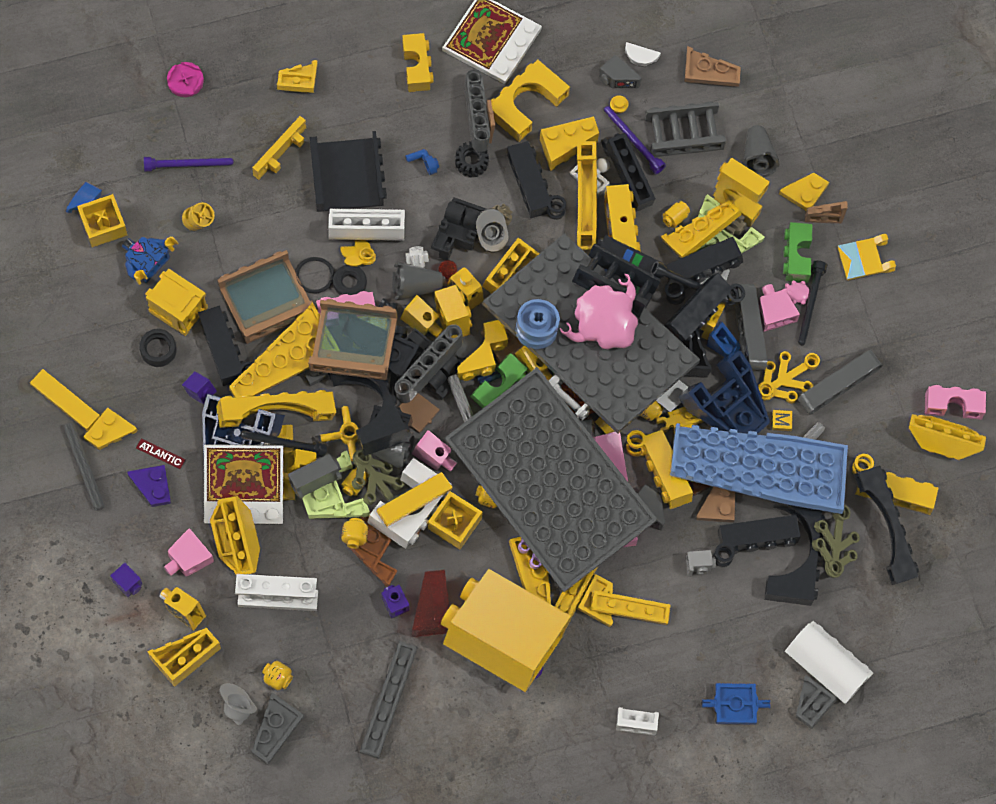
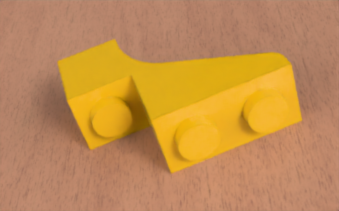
[457,320,508,381]

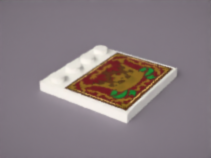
[442,0,542,84]
[204,445,283,524]

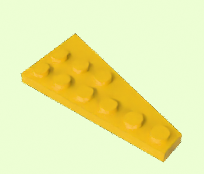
[229,302,340,398]

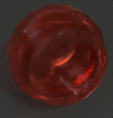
[439,260,457,279]

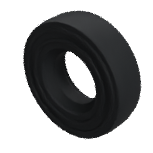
[333,265,367,295]

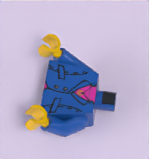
[122,237,179,285]

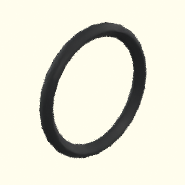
[295,257,335,294]

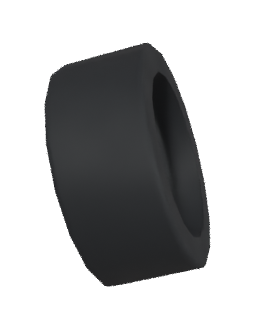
[139,329,177,367]

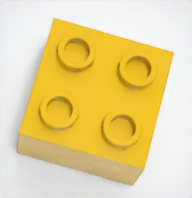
[77,194,127,247]
[435,285,472,338]
[428,491,482,550]

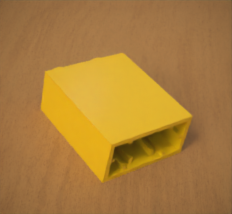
[441,569,571,692]

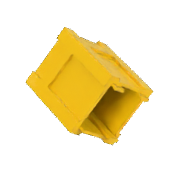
[145,269,208,336]

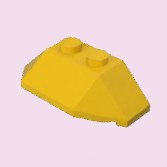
[909,414,986,460]
[210,496,260,575]

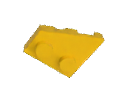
[701,303,725,340]

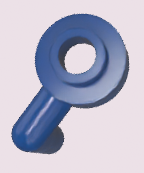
[405,149,439,175]

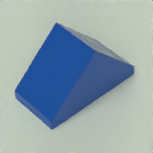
[706,321,740,358]

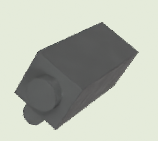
[288,454,342,499]

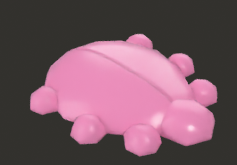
[782,280,810,305]

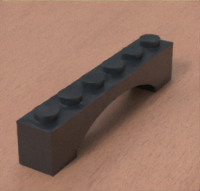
[854,465,919,585]

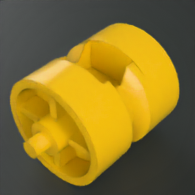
[182,202,215,231]

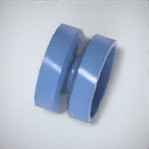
[515,299,560,349]

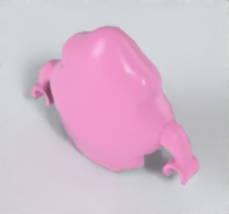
[560,274,638,350]

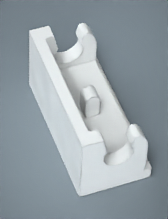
[616,707,659,735]

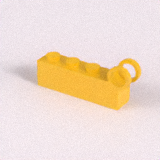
[626,430,693,509]
[852,454,938,515]

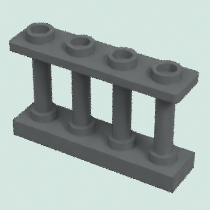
[645,102,726,157]

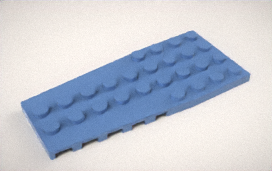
[670,423,848,514]

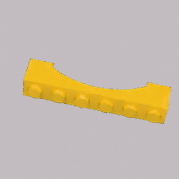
[577,141,597,255]
[216,390,336,428]

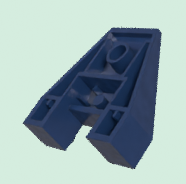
[678,350,770,434]
[202,394,285,458]

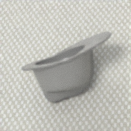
[476,209,509,252]
[219,683,257,725]

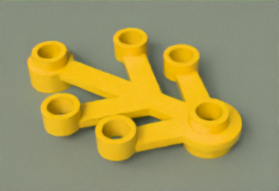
[758,351,820,404]

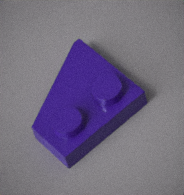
[127,465,171,507]

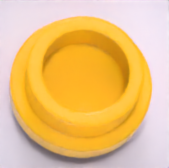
[610,96,629,114]

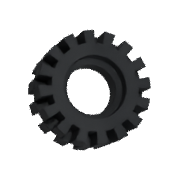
[455,141,489,178]

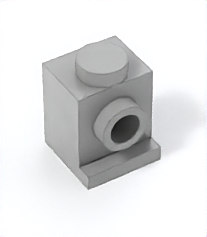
[686,550,716,576]

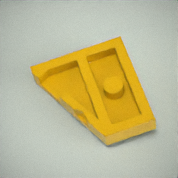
[277,60,318,93]
[779,173,829,211]
[84,408,138,450]
[577,574,613,627]

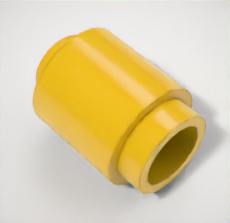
[663,201,690,228]
[341,467,369,496]

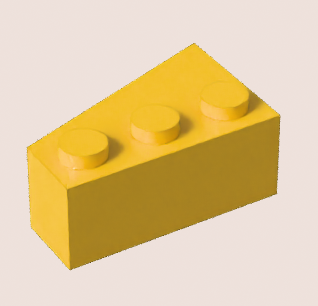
[540,117,599,171]
[482,238,540,294]
[147,628,221,687]

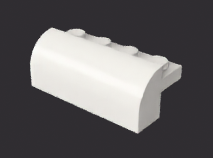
[328,209,405,241]
[785,621,873,704]

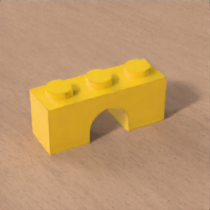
[402,33,434,92]

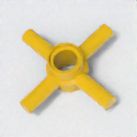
[320,406,360,462]

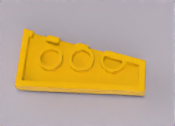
[660,201,742,258]
[509,537,551,604]

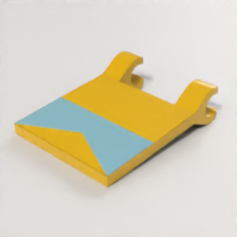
[837,234,896,280]

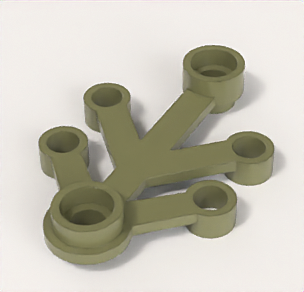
[352,450,404,505]
[812,505,860,578]

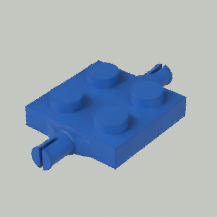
[702,683,770,725]

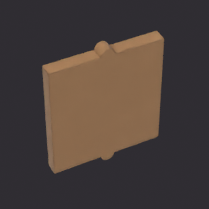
[486,100,495,144]
[399,393,440,434]

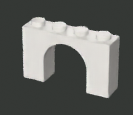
[367,458,452,549]

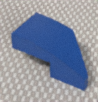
[66,182,102,213]

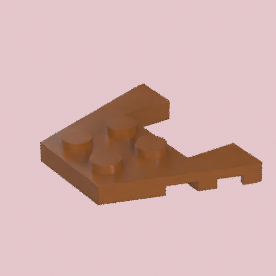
[346,511,422,587]

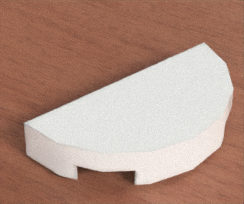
[625,42,661,67]

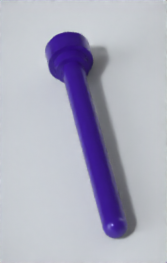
[604,106,666,174]
[144,157,234,172]

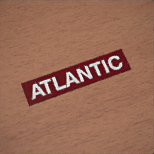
[136,438,186,469]

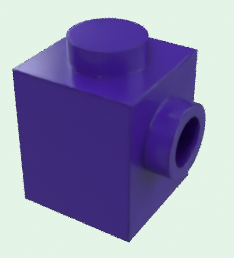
[182,371,217,405]
[110,563,143,597]
[382,585,409,619]

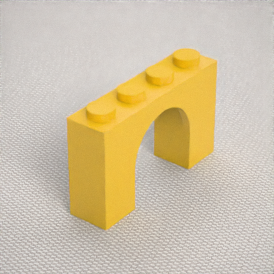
[491,60,570,142]
[713,158,769,227]

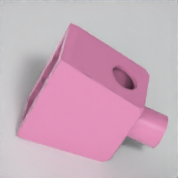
[758,284,800,332]
[412,430,457,472]
[164,528,214,576]

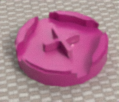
[167,62,204,97]

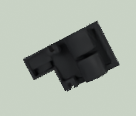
[431,197,487,261]
[406,328,460,400]

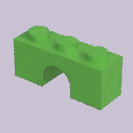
[783,222,812,283]
[470,353,528,409]

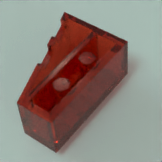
[412,570,449,637]

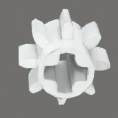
[405,246,429,268]

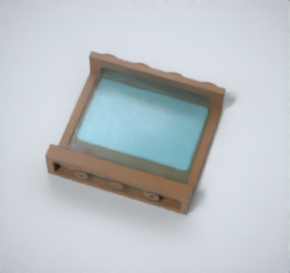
[218,250,314,344]
[308,299,398,380]

